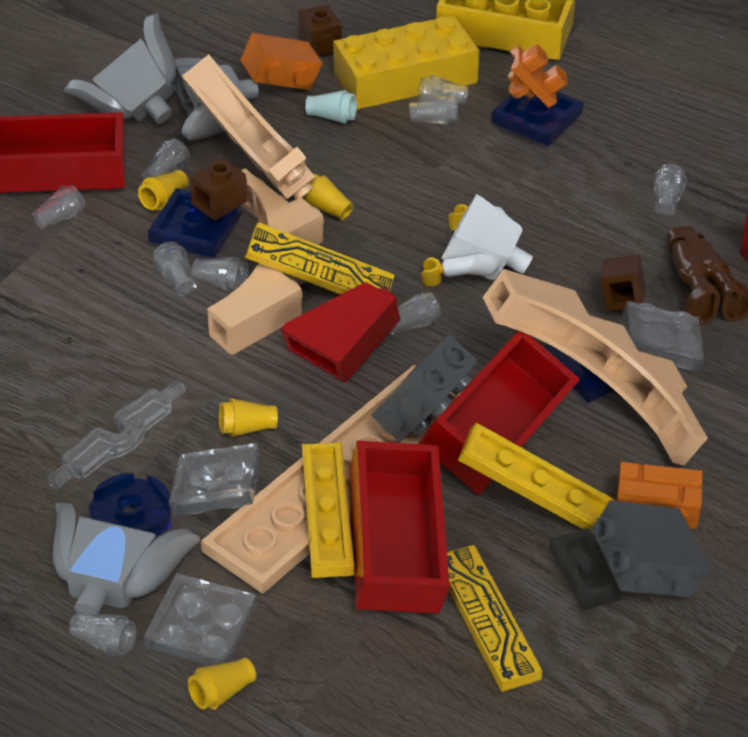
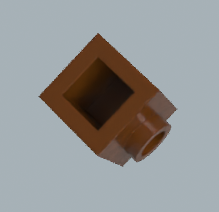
[298,5,342,57]
[190,158,247,221]
[601,254,646,311]

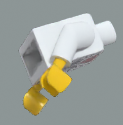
[421,194,533,287]

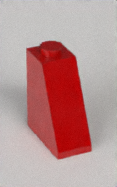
[281,282,401,383]

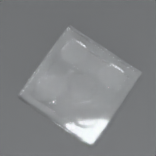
[623,301,704,372]
[169,443,261,516]
[144,573,257,666]

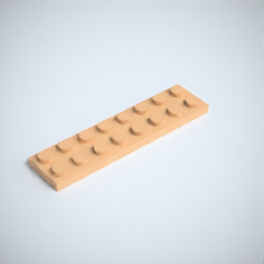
[201,365,461,594]

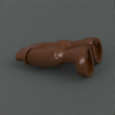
[667,226,748,326]

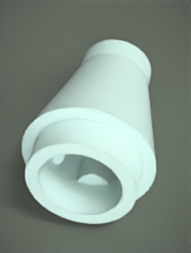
[306,90,357,124]

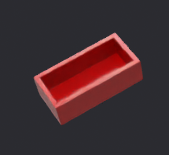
[0,112,126,193]
[418,331,580,496]
[349,440,450,614]

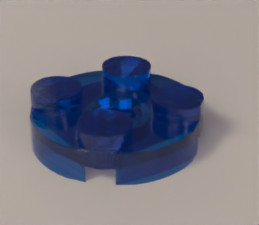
[89,473,172,537]

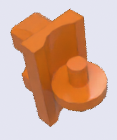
[508,44,567,108]

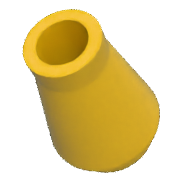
[138,170,189,210]
[303,174,354,221]
[218,398,278,437]
[188,657,256,710]

